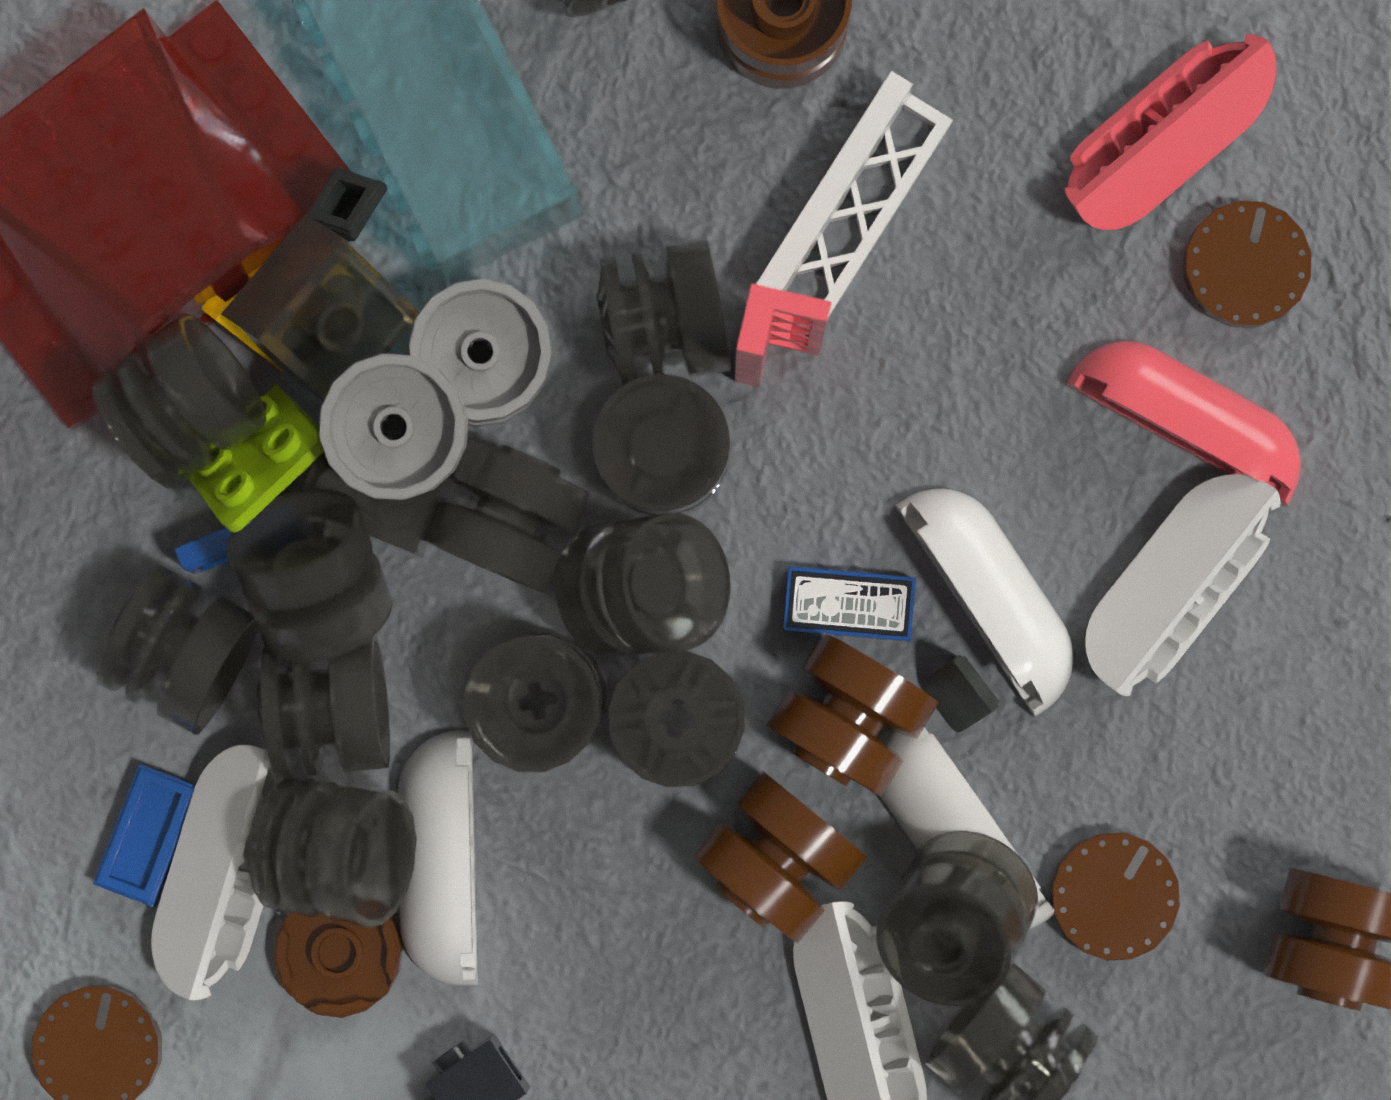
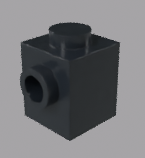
[425,1034,530,1100]

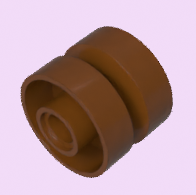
[716,0,852,89]
[766,632,939,797]
[693,771,868,943]
[1263,867,1391,1011]

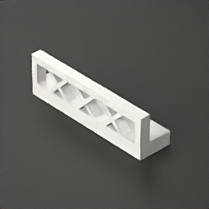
[756,71,953,318]

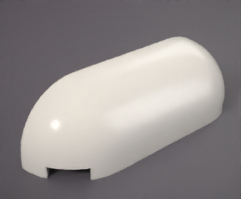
[1085,474,1280,696]
[895,489,1074,717]
[877,727,1055,933]
[397,730,478,986]
[151,745,293,1000]
[793,902,927,1100]

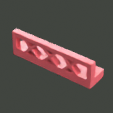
[735,283,832,387]

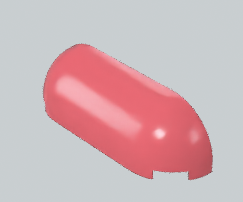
[1065,34,1277,230]
[1065,341,1301,507]

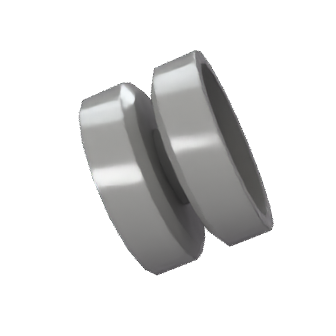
[409,279,552,428]
[320,354,469,500]

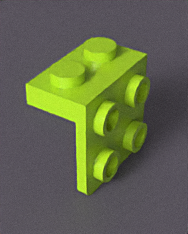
[183,384,324,533]

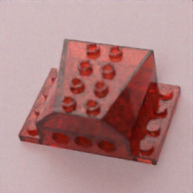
[0,0,351,431]

